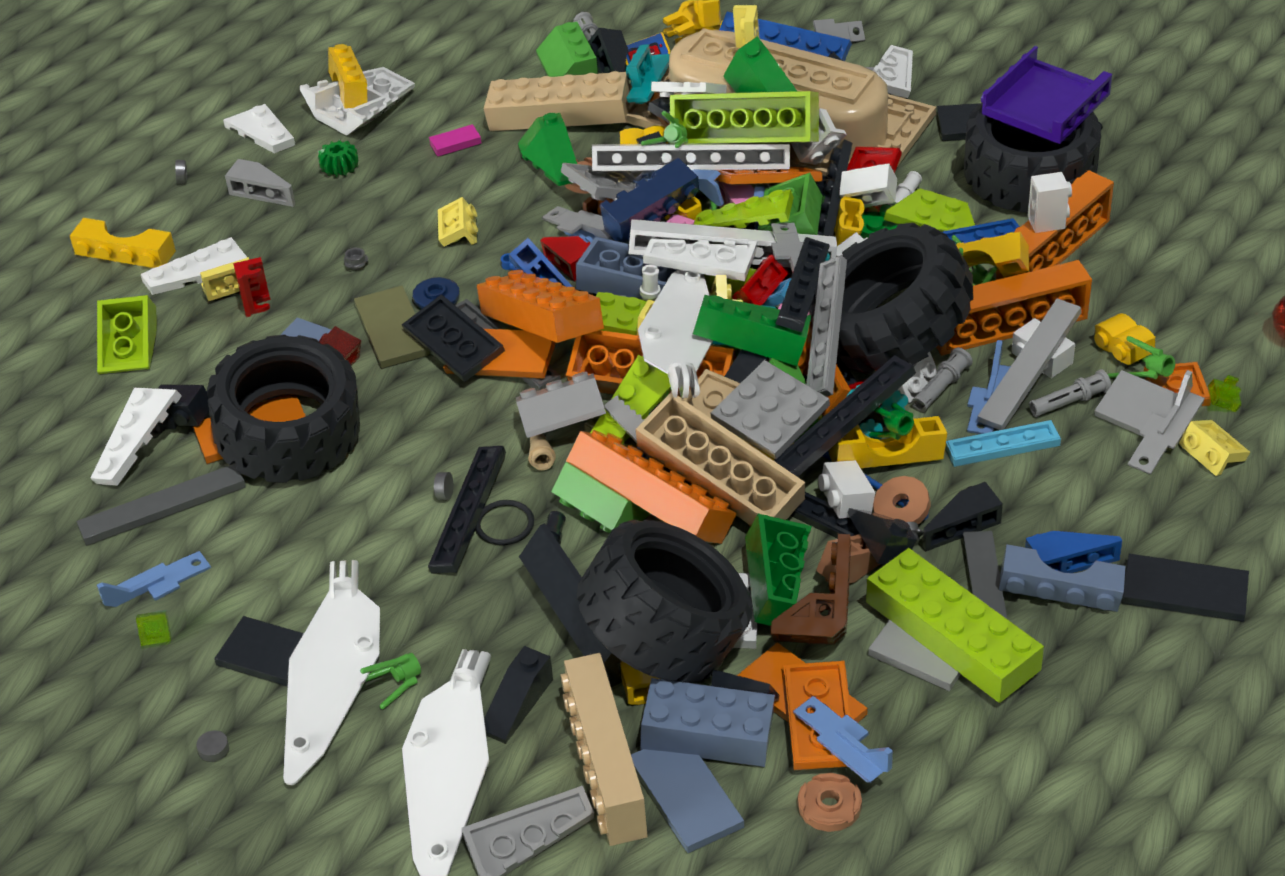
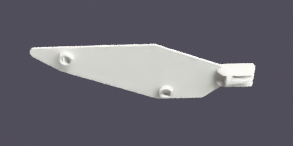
[638,269,713,398]
[283,560,380,785]
[402,649,491,876]

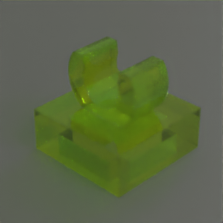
[1208,375,1241,412]
[136,610,172,646]

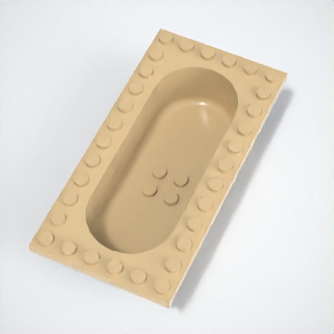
[626,28,936,176]

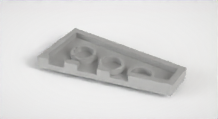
[462,786,594,876]

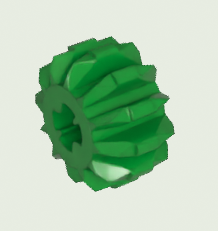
[318,140,359,178]

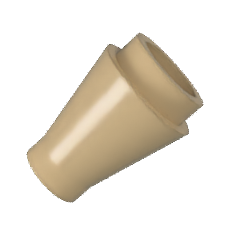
[528,434,556,470]

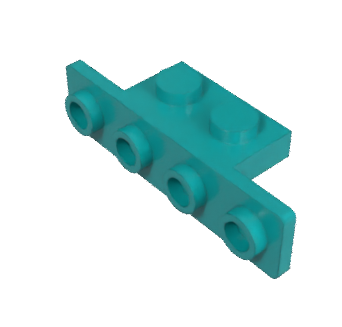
[626,44,670,104]

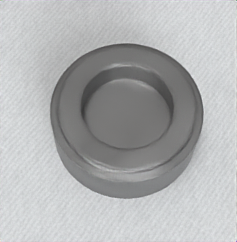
[175,160,187,184]
[434,472,454,500]
[196,730,229,762]

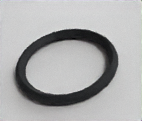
[475,500,534,545]

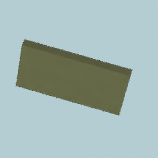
[354,285,431,368]

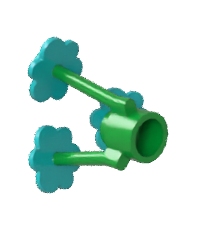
[846,385,914,440]

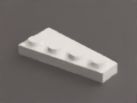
[141,237,247,295]
[643,239,757,281]
[91,388,181,486]

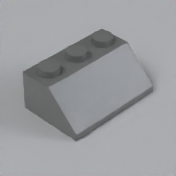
[516,372,606,438]

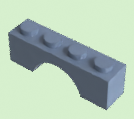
[999,544,1125,612]

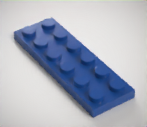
[719,12,852,61]

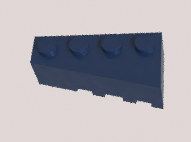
[600,158,699,244]

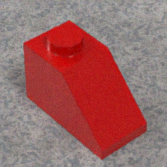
[540,236,590,282]

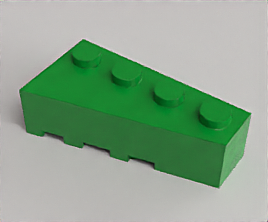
[693,295,811,366]
[745,513,812,626]

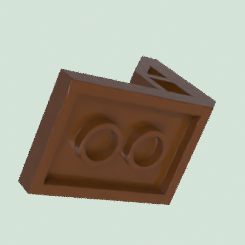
[771,534,851,645]

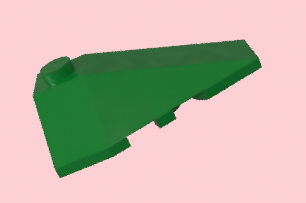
[723,36,797,93]
[518,113,577,186]

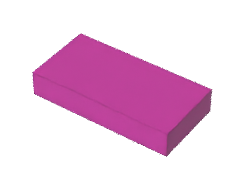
[429,124,482,156]

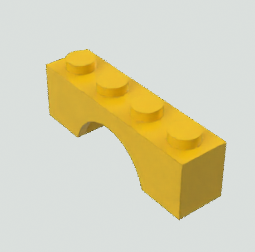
[328,44,367,109]
[70,218,176,268]
[956,232,1029,277]
[829,416,947,468]

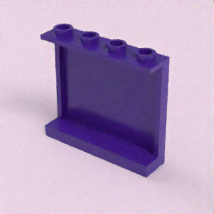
[981,46,1112,144]

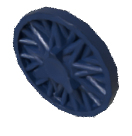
[412,277,460,309]

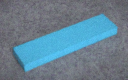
[945,420,1061,467]

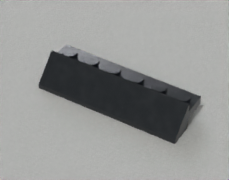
[519,523,622,687]

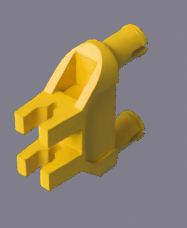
[663,0,723,44]

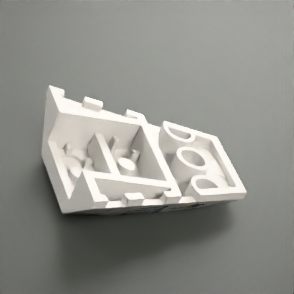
[300,67,415,135]

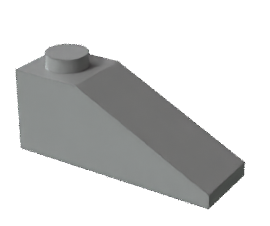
[225,159,295,207]

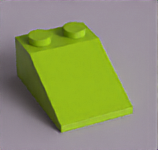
[97,295,157,374]

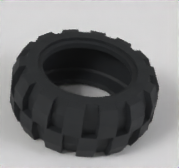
[810,223,973,375]

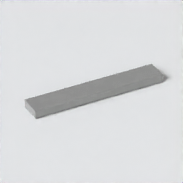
[806,255,847,397]
[977,299,1082,430]

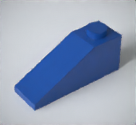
[509,238,573,287]
[1025,531,1122,573]

